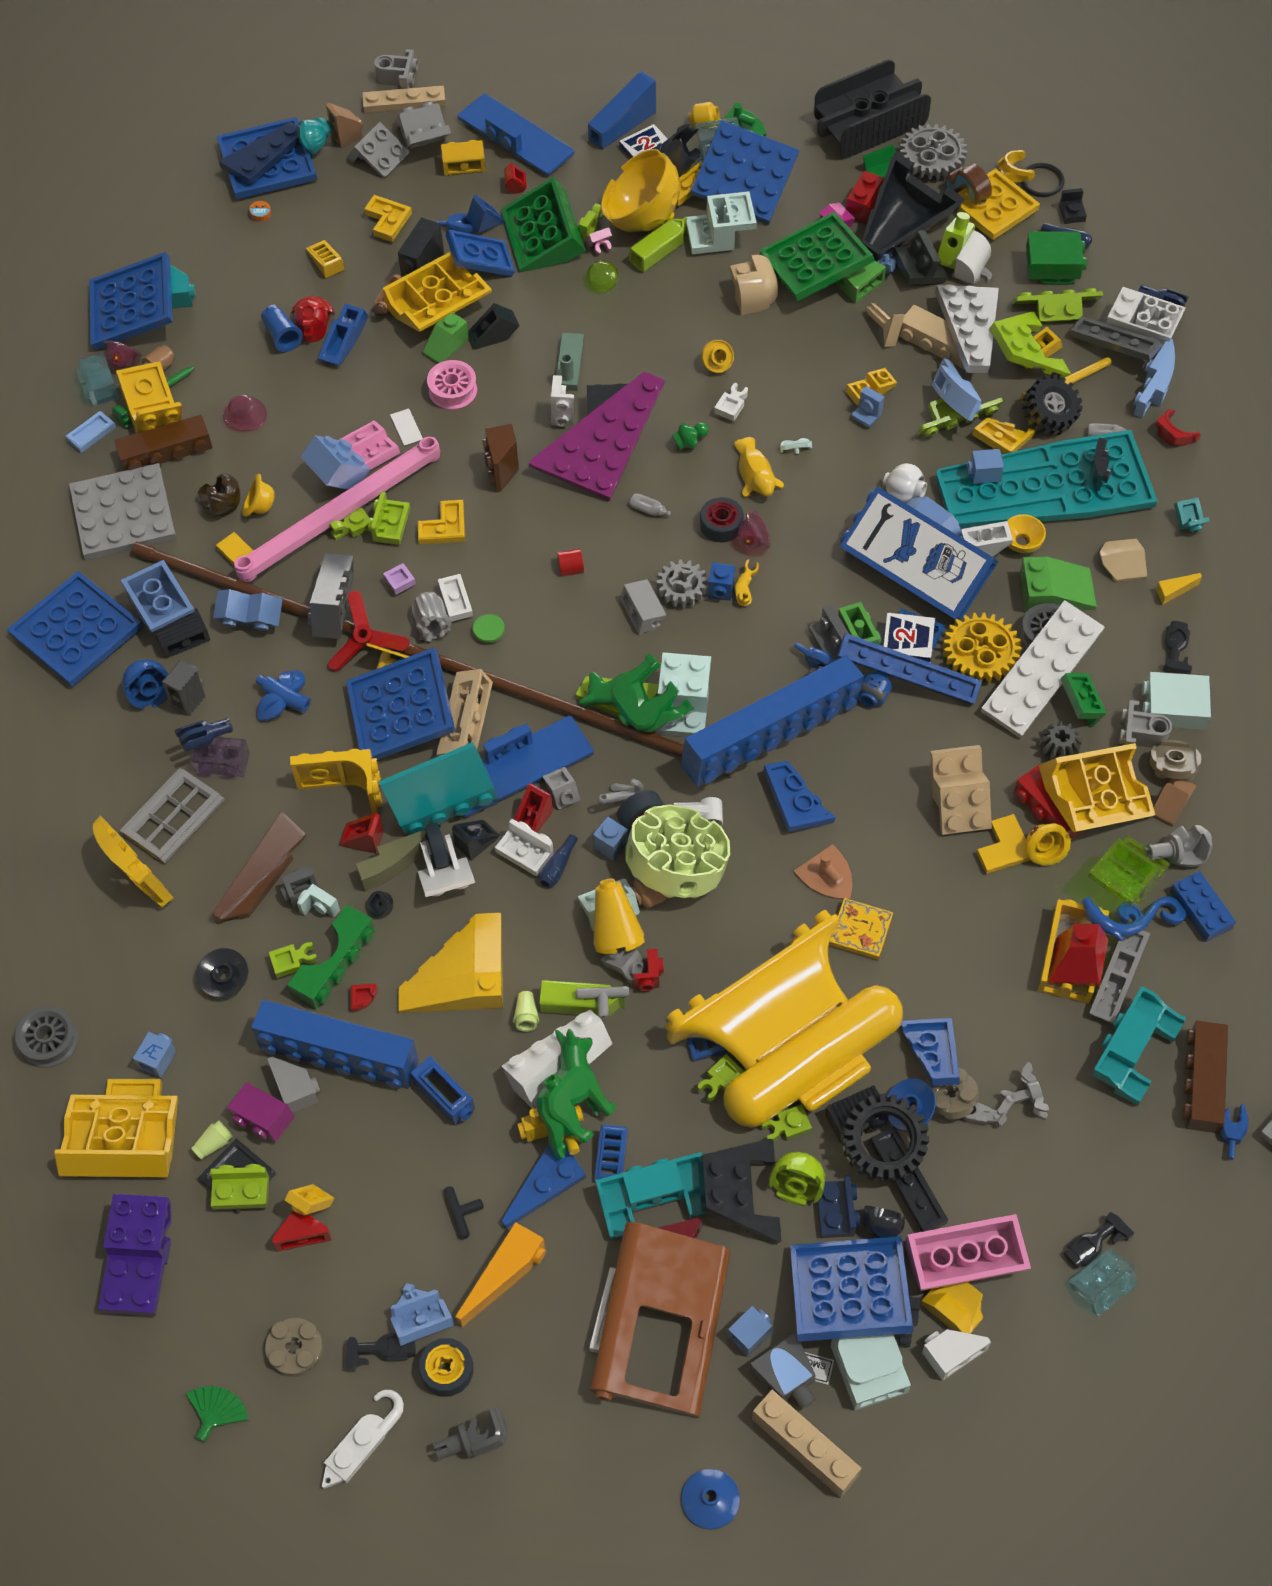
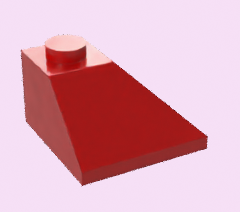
[1048,924,1108,986]

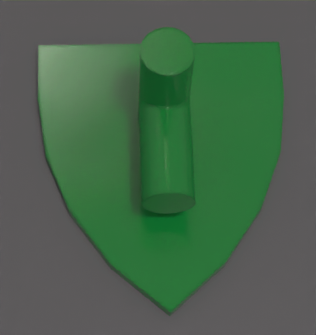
[715,102,767,136]

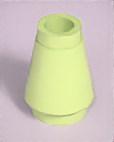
[513,991,539,1032]
[191,1120,233,1160]

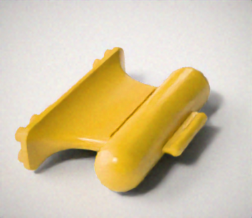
[665,910,903,1128]

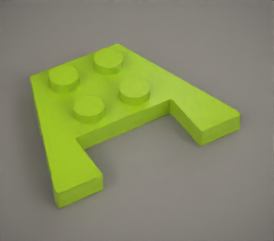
[989,312,1071,378]

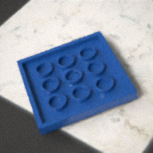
[217,117,317,200]
[690,120,800,225]
[89,252,173,350]
[7,571,143,687]
[346,647,455,760]
[790,1236,913,1342]

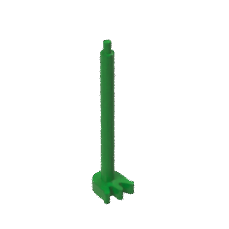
[112,366,195,429]

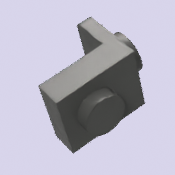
[280,866,317,908]

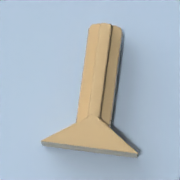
[866,303,905,347]

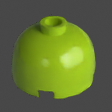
[769,1152,825,1205]

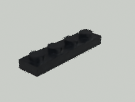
[870,1126,948,1232]

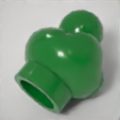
[672,422,709,450]

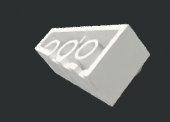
[502,1010,613,1108]

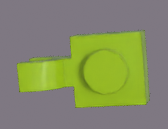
[330,507,370,541]

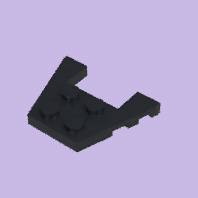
[698,1139,782,1245]

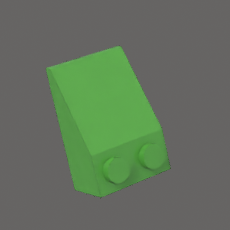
[1019,556,1097,613]

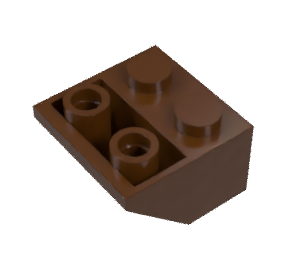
[482,424,519,492]

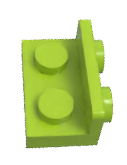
[210,1164,269,1209]

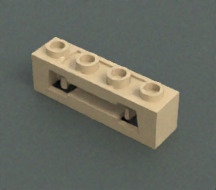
[437,669,493,756]

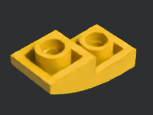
[845,368,897,406]

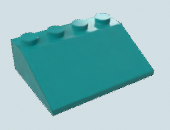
[379,742,498,836]

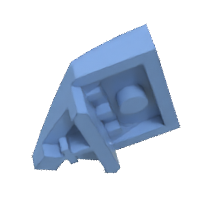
[390,1283,454,1346]

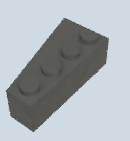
[307,553,354,639]

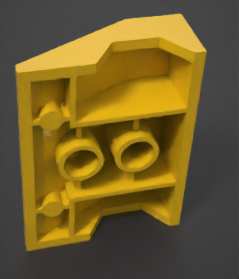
[382,251,492,332]
[1039,743,1155,833]
[54,1095,178,1177]

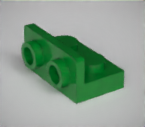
[1061,673,1106,726]

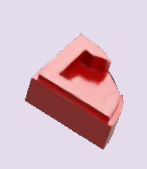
[351,983,378,1013]

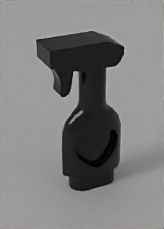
[1163,621,1192,675]
[1064,1212,1134,1269]
[346,1333,416,1372]

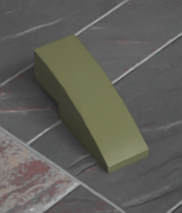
[356,830,428,892]

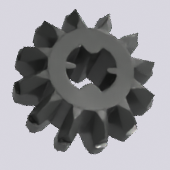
[1039,721,1082,760]

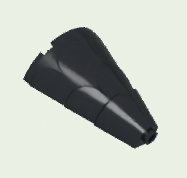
[862,151,966,261]

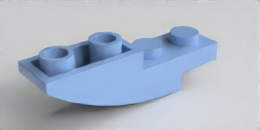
[1134,339,1175,418]
[931,358,981,421]

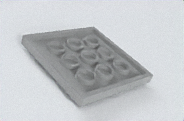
[69,463,177,560]

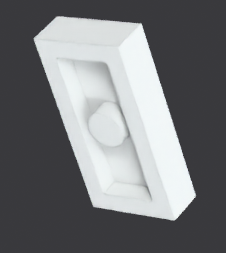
[438,574,473,622]

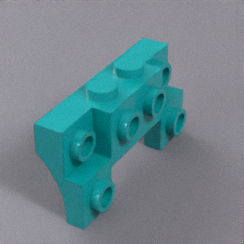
[1092,986,1186,1106]
[595,1152,707,1240]

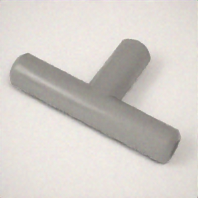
[576,986,629,1019]

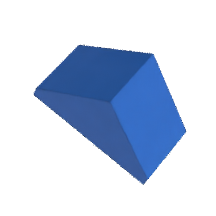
[466,194,505,233]

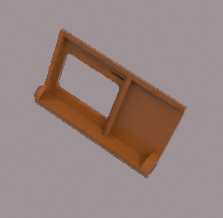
[590,1222,731,1418]

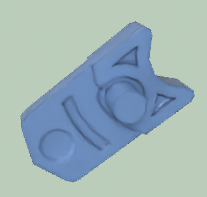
[878,253,897,274]

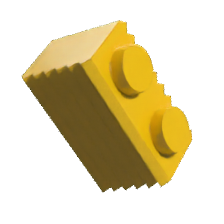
[441,140,486,176]

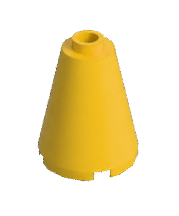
[593,878,645,954]

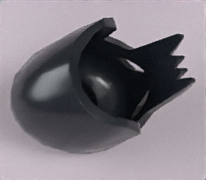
[659,124,701,177]

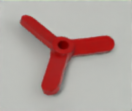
[328,591,410,671]

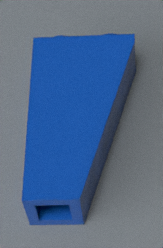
[588,71,656,150]

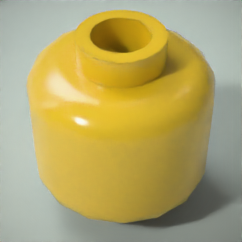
[689,102,720,131]

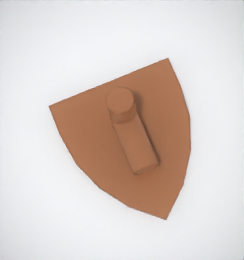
[794,844,853,900]

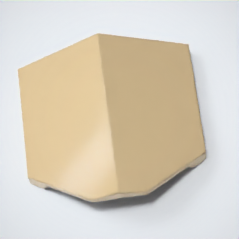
[1099,538,1147,582]

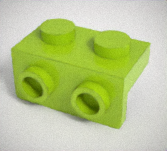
[368,492,410,545]

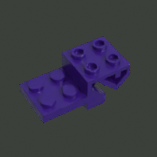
[98,1194,171,1316]

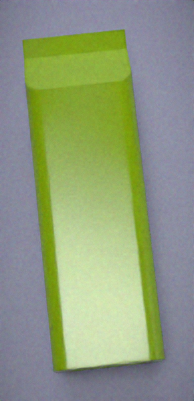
[629,217,687,272]
[540,980,625,1017]

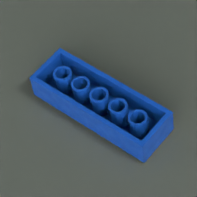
[251,1000,419,1089]

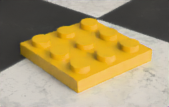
[957,168,1040,240]

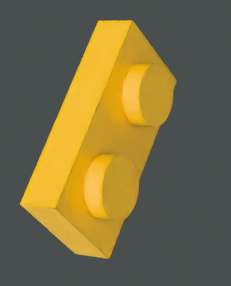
[285,1184,335,1215]

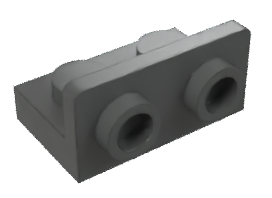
[809,604,849,661]

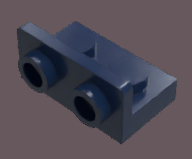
[817,1175,860,1239]

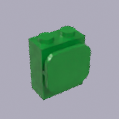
[1026,231,1087,285]

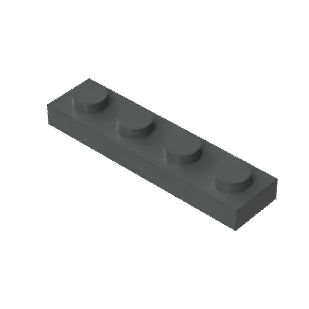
[1071,316,1161,362]

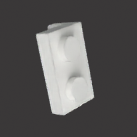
[495,819,554,877]

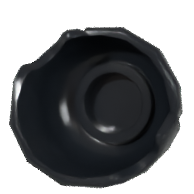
[863,1205,905,1238]

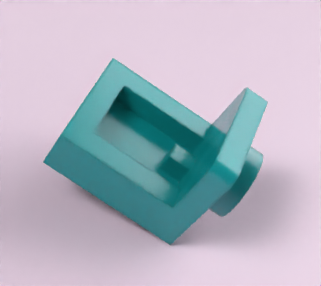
[1174,497,1210,533]

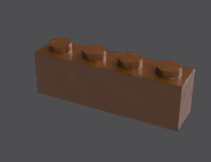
[114,414,213,471]
[1182,1020,1228,1134]

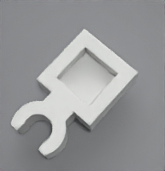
[714,383,748,421]

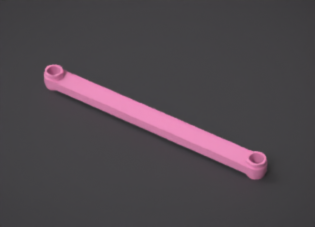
[234,437,440,582]

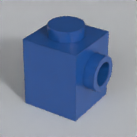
[708,562,735,601]

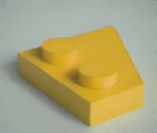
[972,418,1035,454]

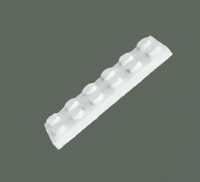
[981,600,1105,739]

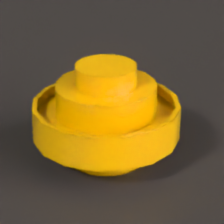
[701,340,734,373]

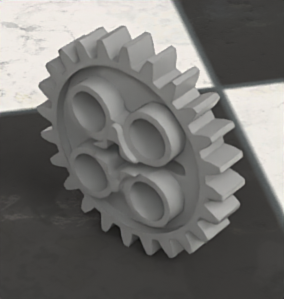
[899,124,967,180]

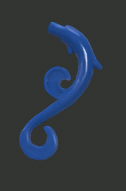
[1081,896,1186,941]

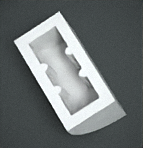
[954,231,991,284]

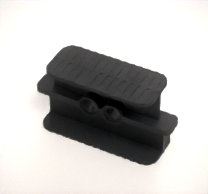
[814,59,931,158]

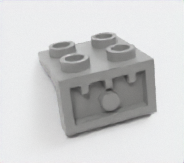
[347,122,409,178]

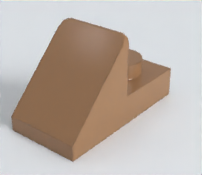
[1153,778,1197,827]

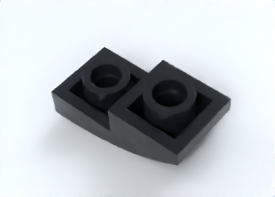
[1091,437,1111,491]

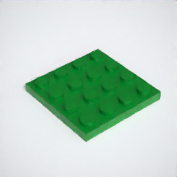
[759,211,875,301]

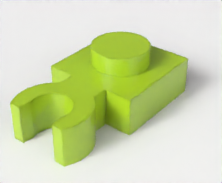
[578,203,604,242]
[269,942,318,978]
[697,1054,745,1102]
[761,1104,812,1142]

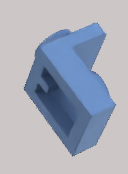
[852,386,884,427]

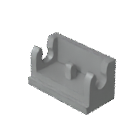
[620,579,666,635]

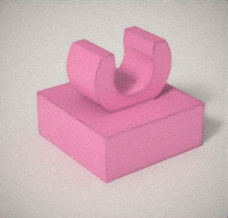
[586,227,612,255]

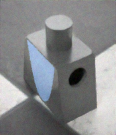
[750,1333,816,1410]

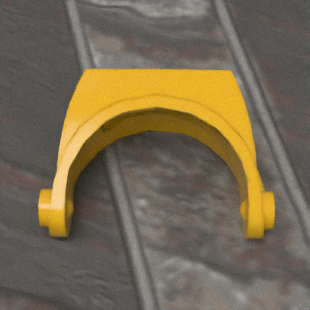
[997,150,1035,183]

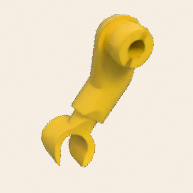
[734,559,759,606]

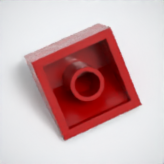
[846,171,884,224]

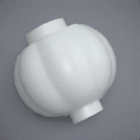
[883,463,927,503]

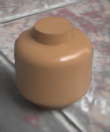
[631,878,667,908]

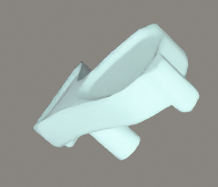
[780,438,812,454]

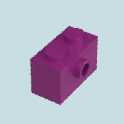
[227,1082,295,1142]

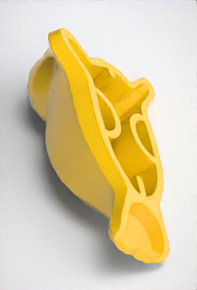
[734,437,784,498]

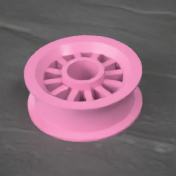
[427,360,477,410]

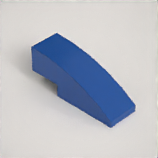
[318,303,369,366]

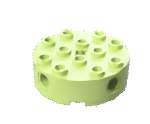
[626,804,730,898]

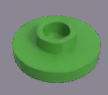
[473,614,505,643]

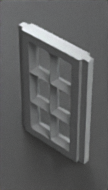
[120,768,225,864]

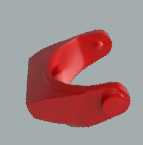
[1155,409,1200,446]

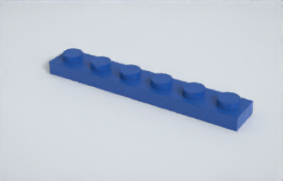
[837,633,982,705]

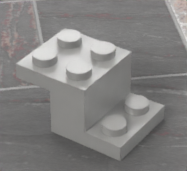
[395,101,451,149]

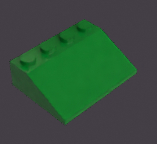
[501,176,586,272]

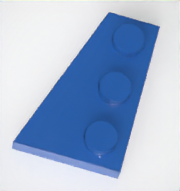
[763,761,836,832]
[899,1018,960,1086]

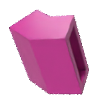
[819,202,855,229]

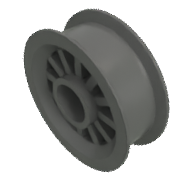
[1020,603,1060,649]
[15,1006,78,1068]

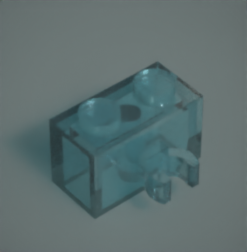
[76,353,119,406]

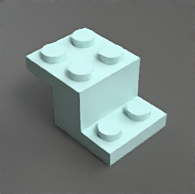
[687,191,757,254]
[656,653,711,737]

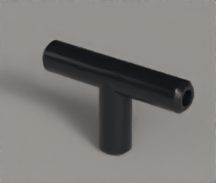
[443,1186,484,1239]

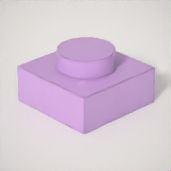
[383,563,416,595]

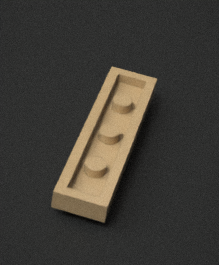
[363,86,446,113]

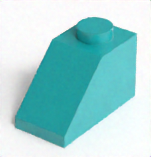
[170,265,196,309]

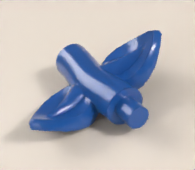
[256,670,311,722]

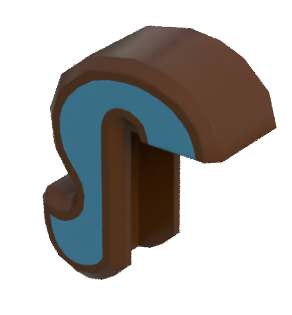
[945,163,992,205]

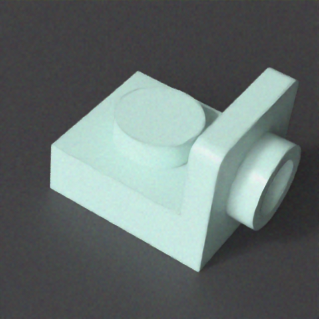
[297,884,340,917]

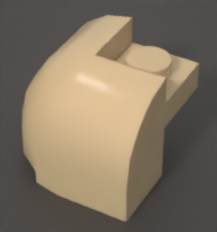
[730,255,778,315]

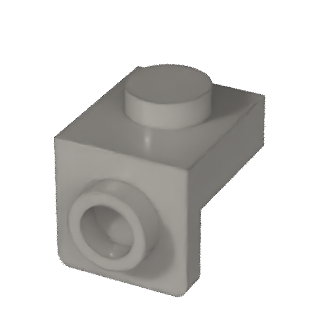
[601,947,647,984]

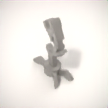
[963,1062,1049,1127]

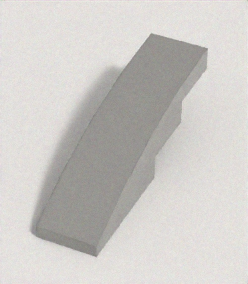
[1089,930,1150,1024]

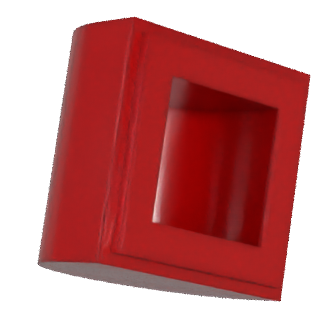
[504,163,527,194]
[557,548,584,576]

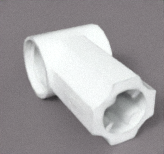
[674,797,723,827]

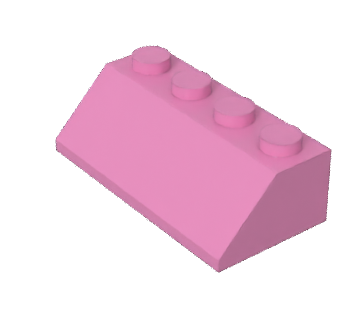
[904,1214,1031,1291]

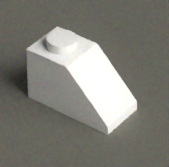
[922,1329,991,1381]

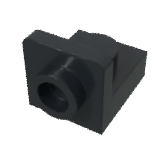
[1059,188,1087,224]

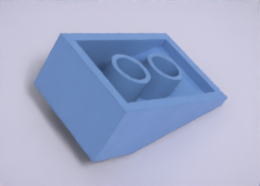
[121,560,195,632]

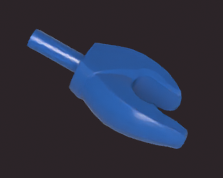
[435,213,477,234]
[794,642,835,669]
[1220,1104,1249,1160]

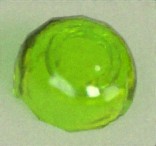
[587,260,619,292]

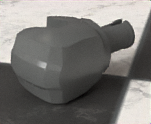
[433,1406,507,1460]

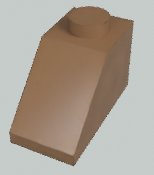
[326,103,363,148]

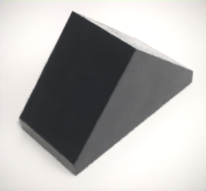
[452,820,500,861]

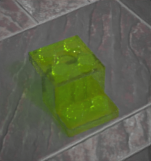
[1088,835,1170,906]

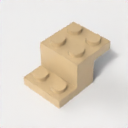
[930,745,992,835]

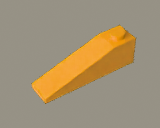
[455,1222,546,1327]

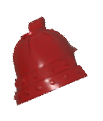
[292,296,335,343]

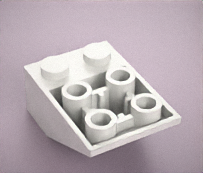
[1106,287,1186,341]

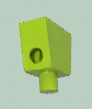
[938,212,975,269]

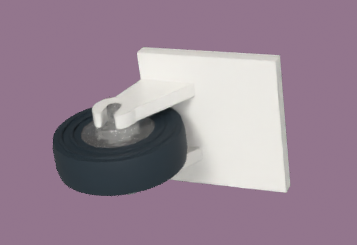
[418,823,475,897]

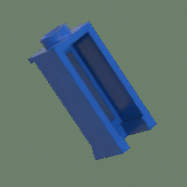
[411,1055,475,1125]

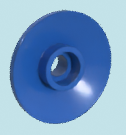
[887,1078,936,1131]
[681,1469,740,1530]

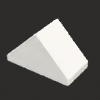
[961,521,1013,557]

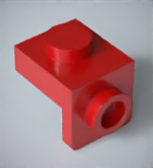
[633,949,664,991]

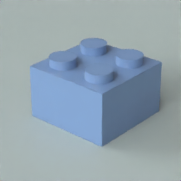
[301,435,371,489]

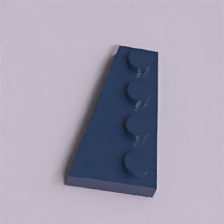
[219,122,300,185]

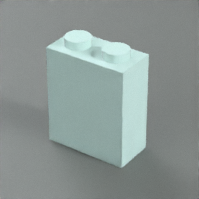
[1142,672,1211,730]

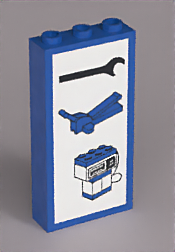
[840,486,999,621]

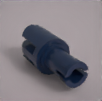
[1138,284,1189,307]
[175,718,233,752]

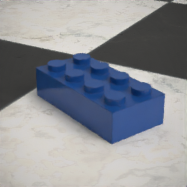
[1170,871,1236,942]

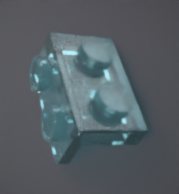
[1069,1248,1138,1316]

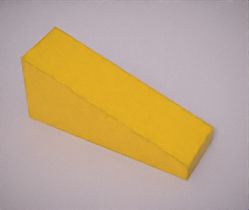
[1156,573,1202,605]

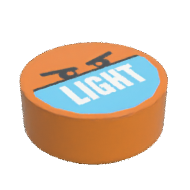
[249,201,271,222]

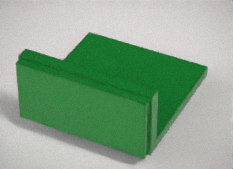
[863,144,895,178]

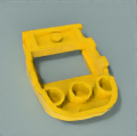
[93,815,174,907]

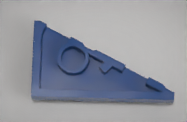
[502,1143,586,1229]

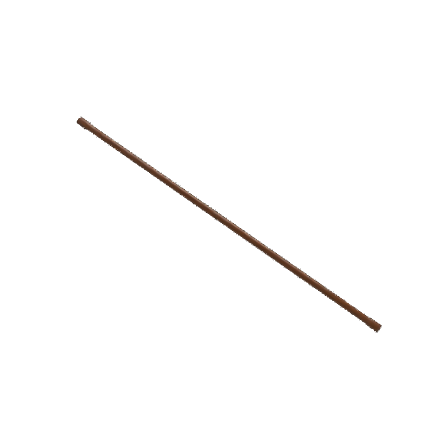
[131,541,735,776]

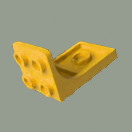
[116,361,182,433]
[290,749,382,814]

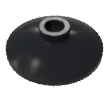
[196,948,249,998]

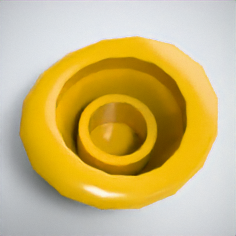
[242,473,275,517]
[1026,823,1071,866]

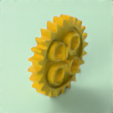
[942,612,1022,683]

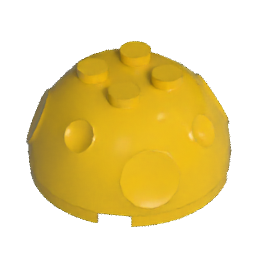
[601,149,681,232]

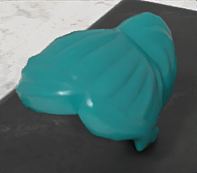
[298,117,334,155]

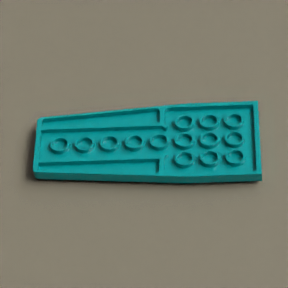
[936,430,1158,529]

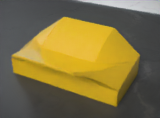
[921,1282,983,1334]

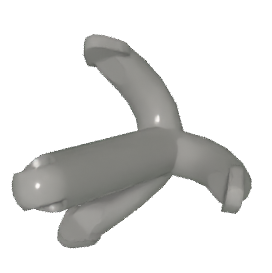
[598,779,643,804]

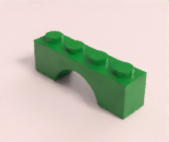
[287,904,375,1010]

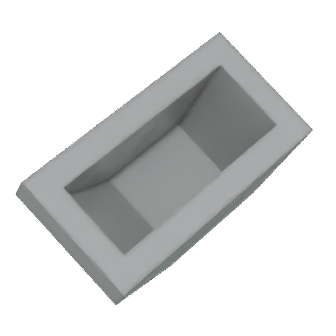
[268,1057,320,1113]

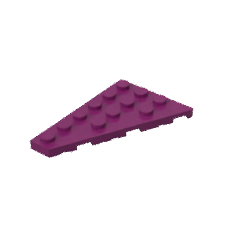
[529,371,665,500]

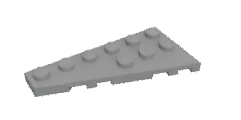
[935,284,999,373]

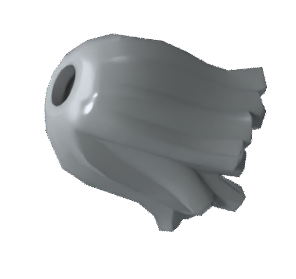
[412,592,452,642]

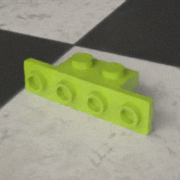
[1012,288,1103,323]
[916,397,1004,437]

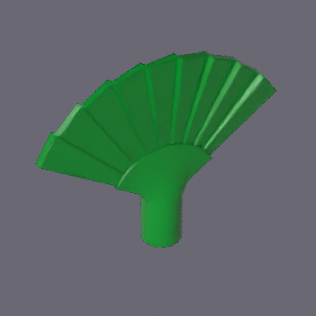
[186,1386,249,1443]

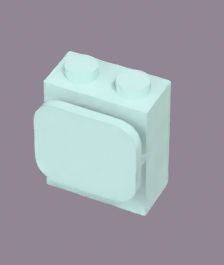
[831,1334,911,1410]

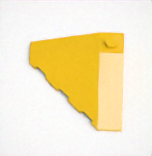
[399,913,503,1013]

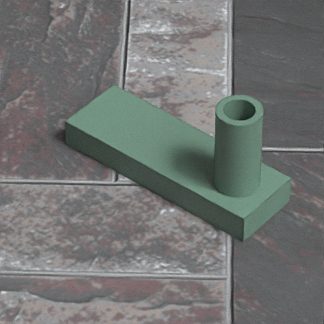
[557,333,584,391]

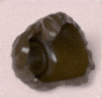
[198,473,241,516]

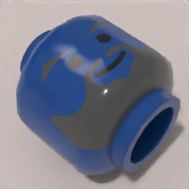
[858,672,892,708]

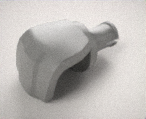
[1145,825,1212,867]

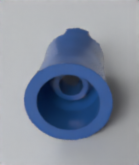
[261,305,303,352]

